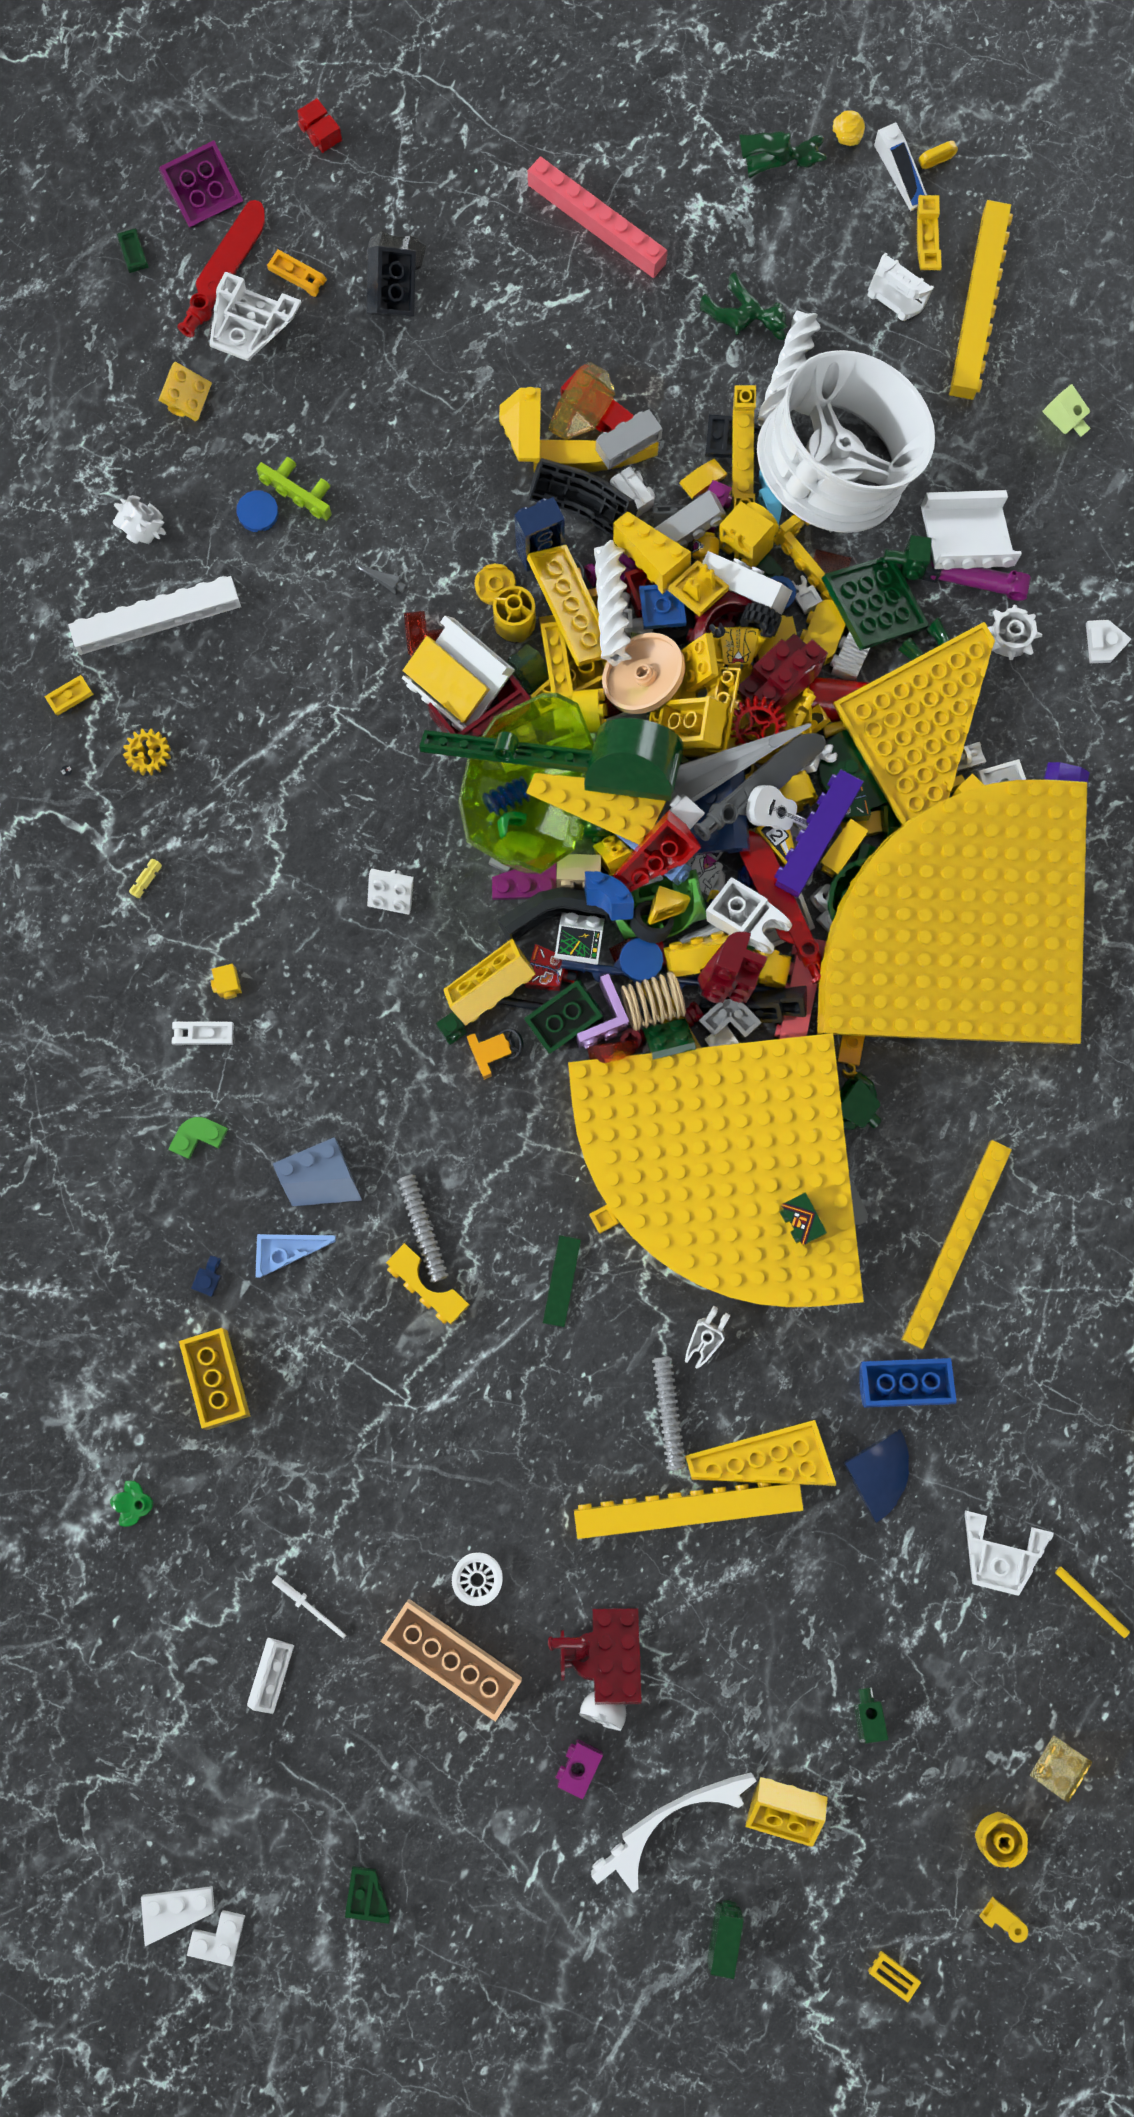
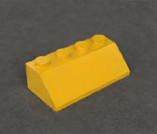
[443,938,535,1026]

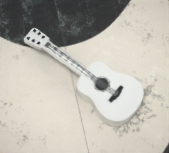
[746,785,832,842]

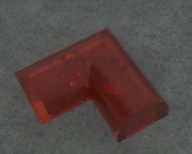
[404,611,444,655]
[587,1040,636,1063]

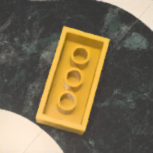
[179,1328,250,1430]

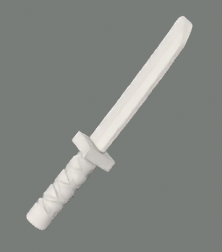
[272,1575,346,1639]

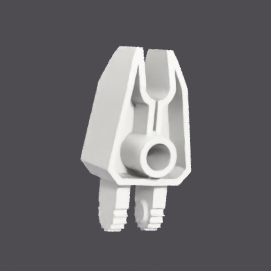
[685,1306,730,1368]

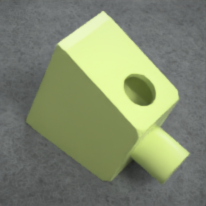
[1042,384,1091,437]

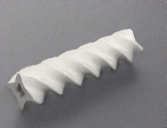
[757,310,821,426]
[594,540,632,666]

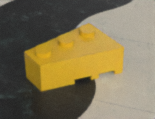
[663,931,729,977]

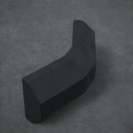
[529,458,638,537]
[498,887,609,941]

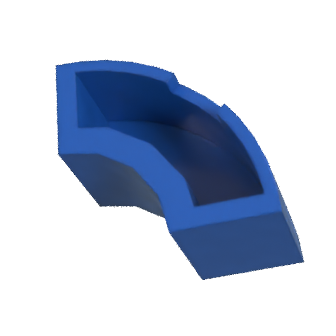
[584,871,634,921]

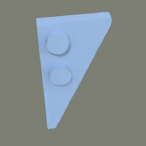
[256,1234,336,1278]

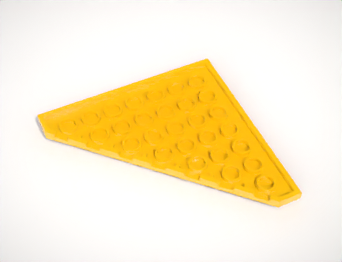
[833,622,995,825]

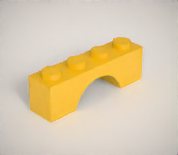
[386,1243,470,1325]

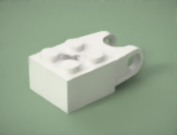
[706,877,792,954]

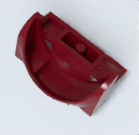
[686,591,754,645]
[737,634,828,717]
[698,932,767,1003]

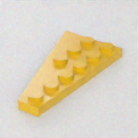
[526,773,666,845]
[685,1420,836,1486]

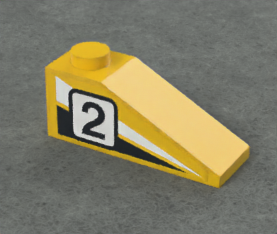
[755,826,795,868]

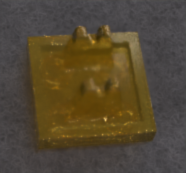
[1030,1735,1092,1803]

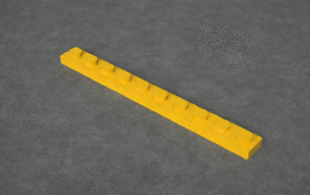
[901,1140,1012,1349]

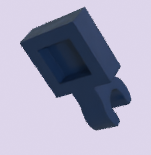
[191,1256,221,1297]

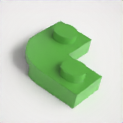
[168,1117,228,1160]

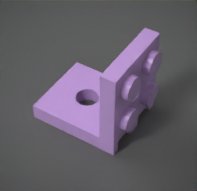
[576,974,629,1049]

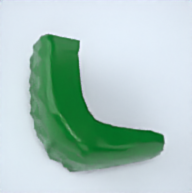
[497,811,527,839]

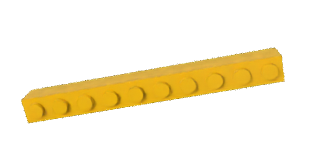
[949,200,1013,400]
[574,1483,803,1539]

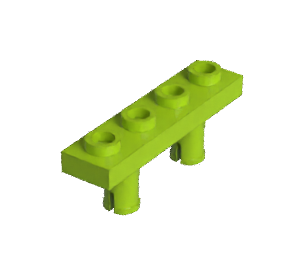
[256,457,332,521]

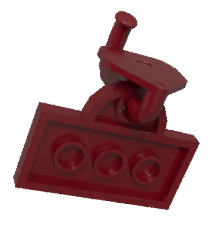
[548,1608,642,1705]

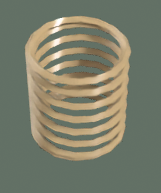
[621,971,686,1031]

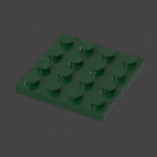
[821,557,930,651]

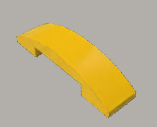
[917,195,942,270]

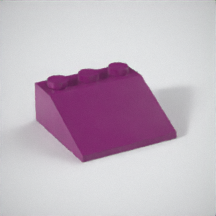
[159,140,243,228]

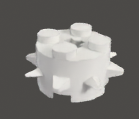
[113,495,166,544]
[988,605,1042,660]

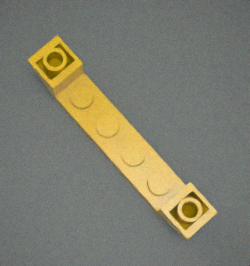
[732,385,756,509]
[539,615,575,730]

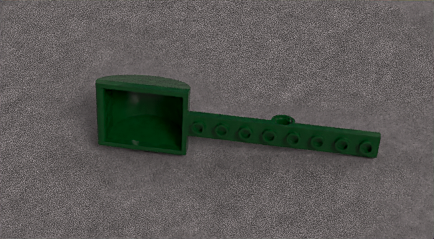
[419,718,684,801]

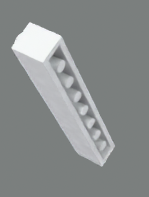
[68,576,241,655]

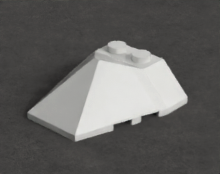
[210,272,301,361]

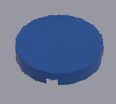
[236,490,279,532]
[619,938,663,982]

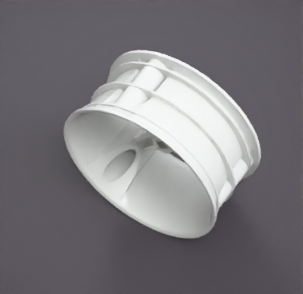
[757,350,935,533]

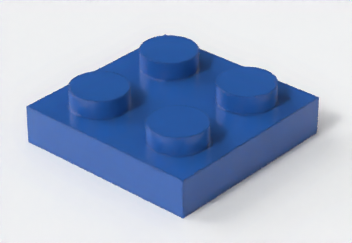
[639,585,686,630]

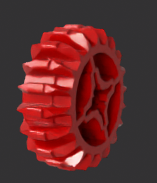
[730,696,787,746]

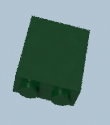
[707,1900,744,1979]

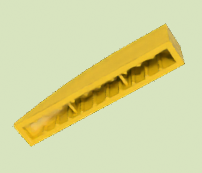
[533,440,659,472]

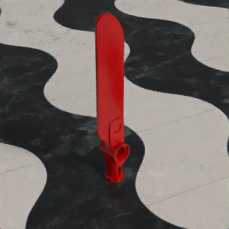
[177,200,265,338]
[739,830,823,984]

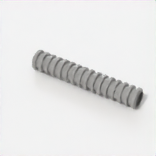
[397,1174,449,1283]
[652,1357,686,1470]

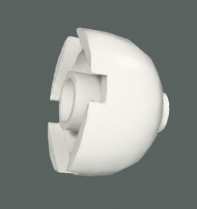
[579,1692,626,1731]

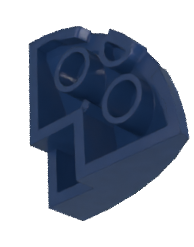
[843,1429,909,1523]

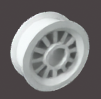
[452,1553,503,1606]

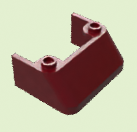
[427,675,531,738]

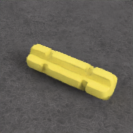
[129,859,162,898]

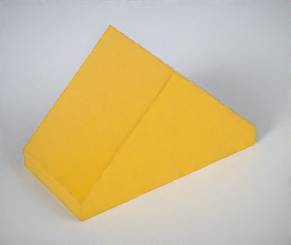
[648,886,691,925]

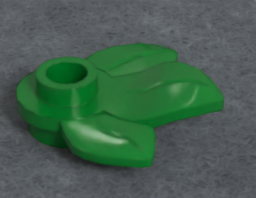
[110,1481,153,1527]

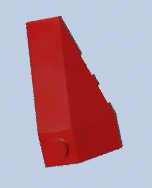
[613,810,701,892]

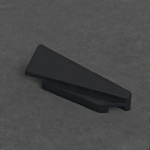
[699,986,807,1025]

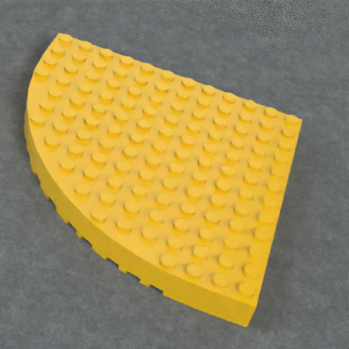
[817,780,1087,1045]
[568,1033,864,1307]

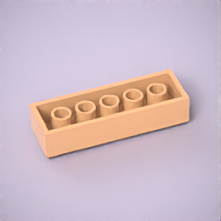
[380,1599,522,1722]

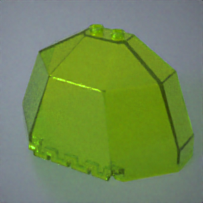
[458,693,594,874]

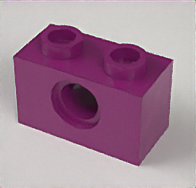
[556,1739,603,1800]

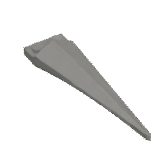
[659,723,811,820]

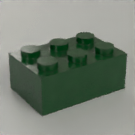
[524,979,605,1054]

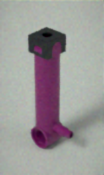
[922,553,1031,601]

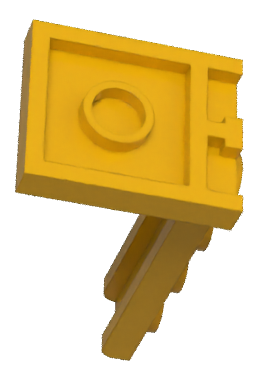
[774,514,833,600]

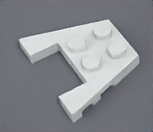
[965,1510,1054,1596]

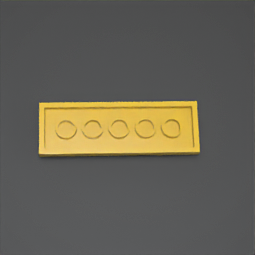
[527,545,602,666]

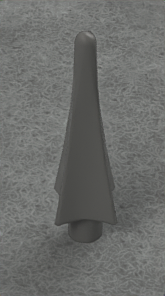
[355,564,407,595]

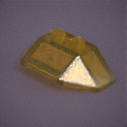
[548,362,615,440]

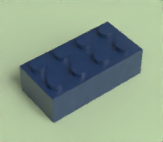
[514,497,565,572]

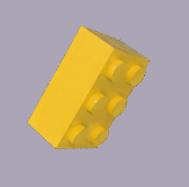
[658,697,727,750]

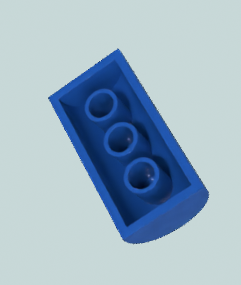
[859,1358,957,1408]

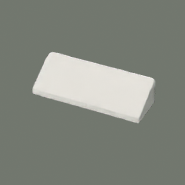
[247,1638,294,1714]

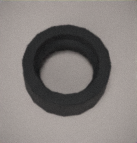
[630,901,674,943]

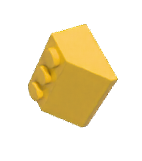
[745,1777,828,1847]

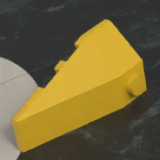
[499,387,541,462]

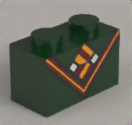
[779,1192,827,1246]

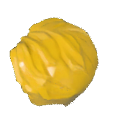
[833,111,865,146]

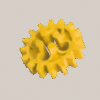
[123,729,171,775]

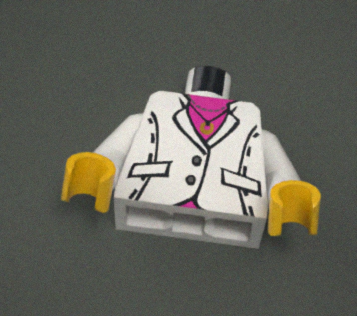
[688,852,725,902]

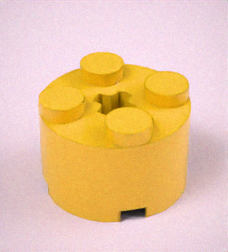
[572,688,608,734]
[779,770,818,813]
[754,949,791,988]
[975,1812,1028,1868]

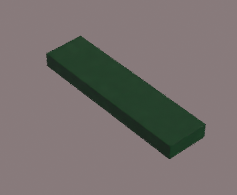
[543,1235,581,1327]

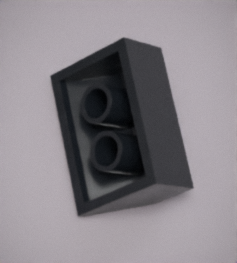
[367,246,416,317]

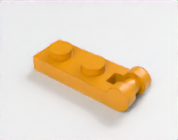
[267,249,327,297]

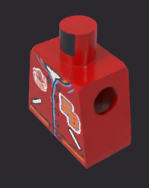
[525,944,578,991]

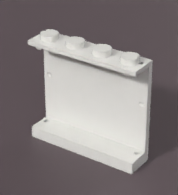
[920,490,1022,570]
[402,616,515,731]

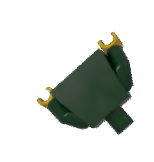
[840,1063,882,1130]

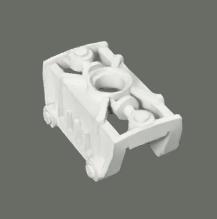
[867,253,934,321]

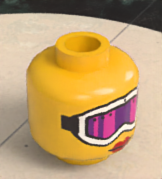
[692,532,720,563]

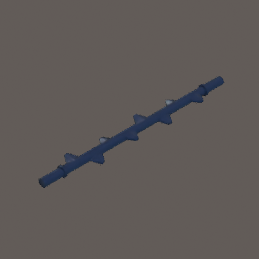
[561,959,776,992]

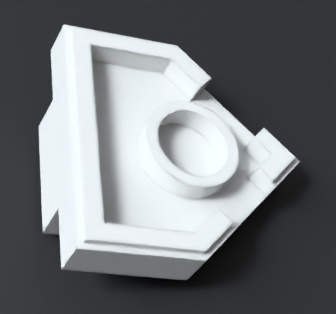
[1086,620,1131,663]

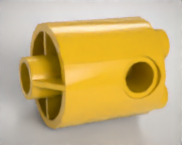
[493,585,536,643]

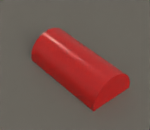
[809,677,869,722]

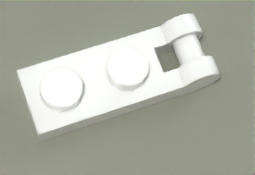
[172,1022,234,1045]

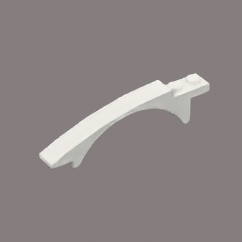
[591,1773,756,1893]

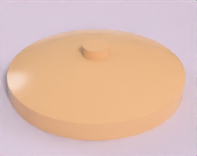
[602,633,685,714]

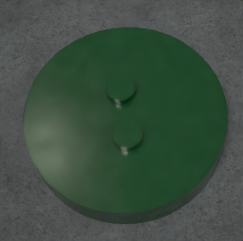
[817,729,889,812]

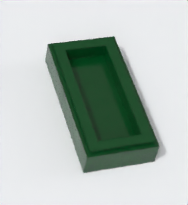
[117,228,149,273]

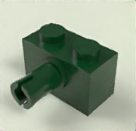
[884,535,932,580]

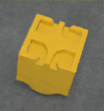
[719,501,779,569]

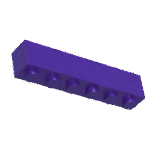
[774,769,864,898]

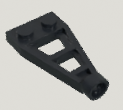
[705,414,762,458]

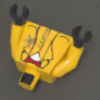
[709,622,775,668]

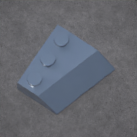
[273,1138,362,1207]

